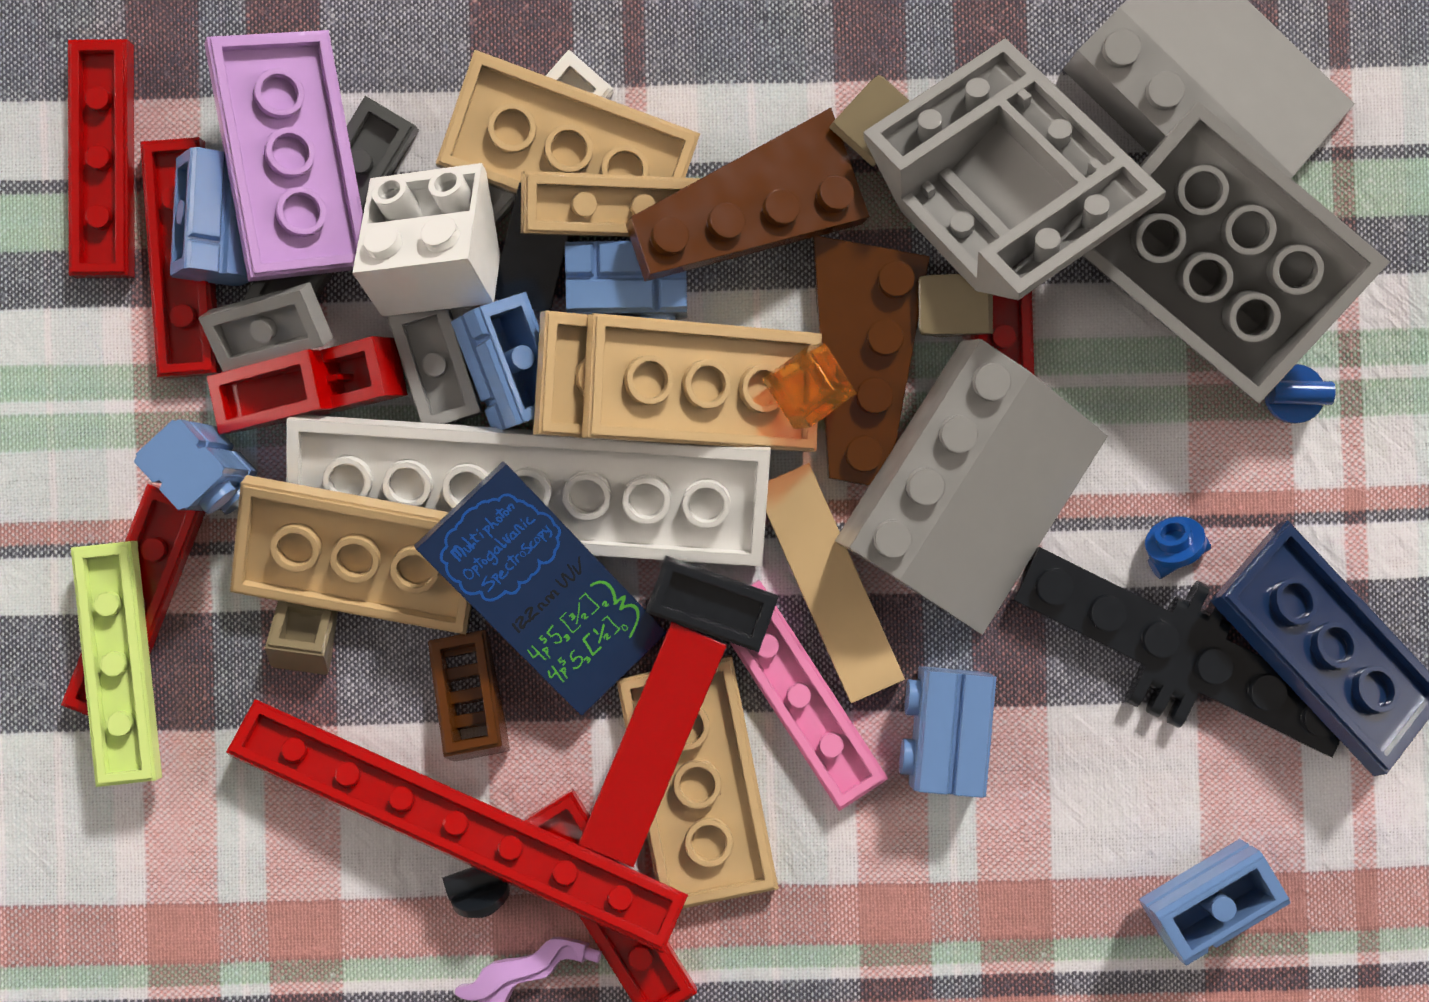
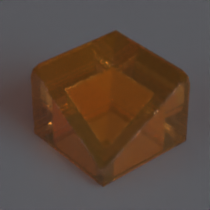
[762,343,857,429]

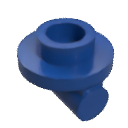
[1265,364,1336,424]
[1145,517,1212,579]

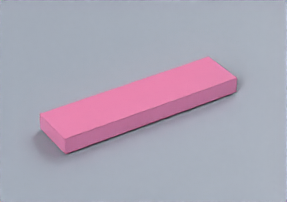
[730,580,888,811]

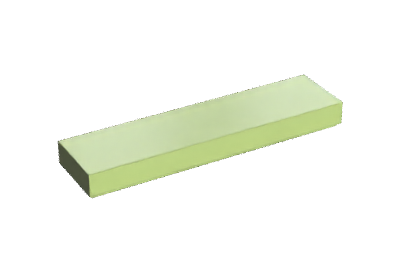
[71,541,162,787]

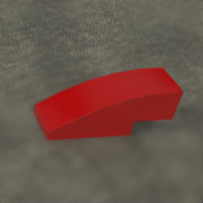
[207,336,408,435]

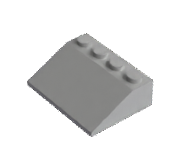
[1062,0,1355,178]
[1082,101,1390,404]
[835,339,1108,635]

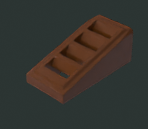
[428,630,510,761]

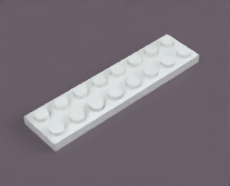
[286,415,771,567]

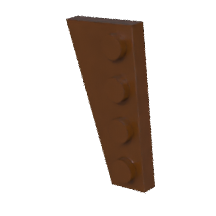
[626,108,870,282]
[812,236,930,486]

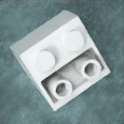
[352,163,500,316]

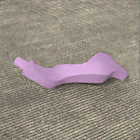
[455,937,602,1002]

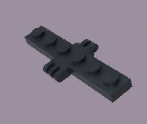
[1010,547,1340,758]

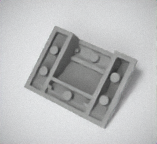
[863,38,1166,300]

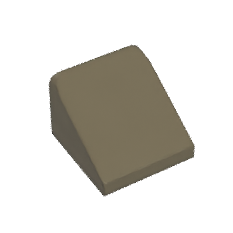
[829,75,910,167]
[918,274,993,338]
[265,601,338,675]

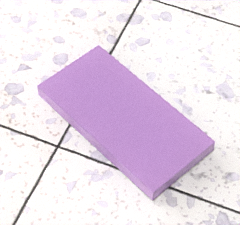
[204,30,363,282]

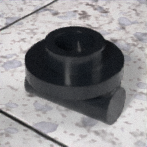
[442,867,510,918]

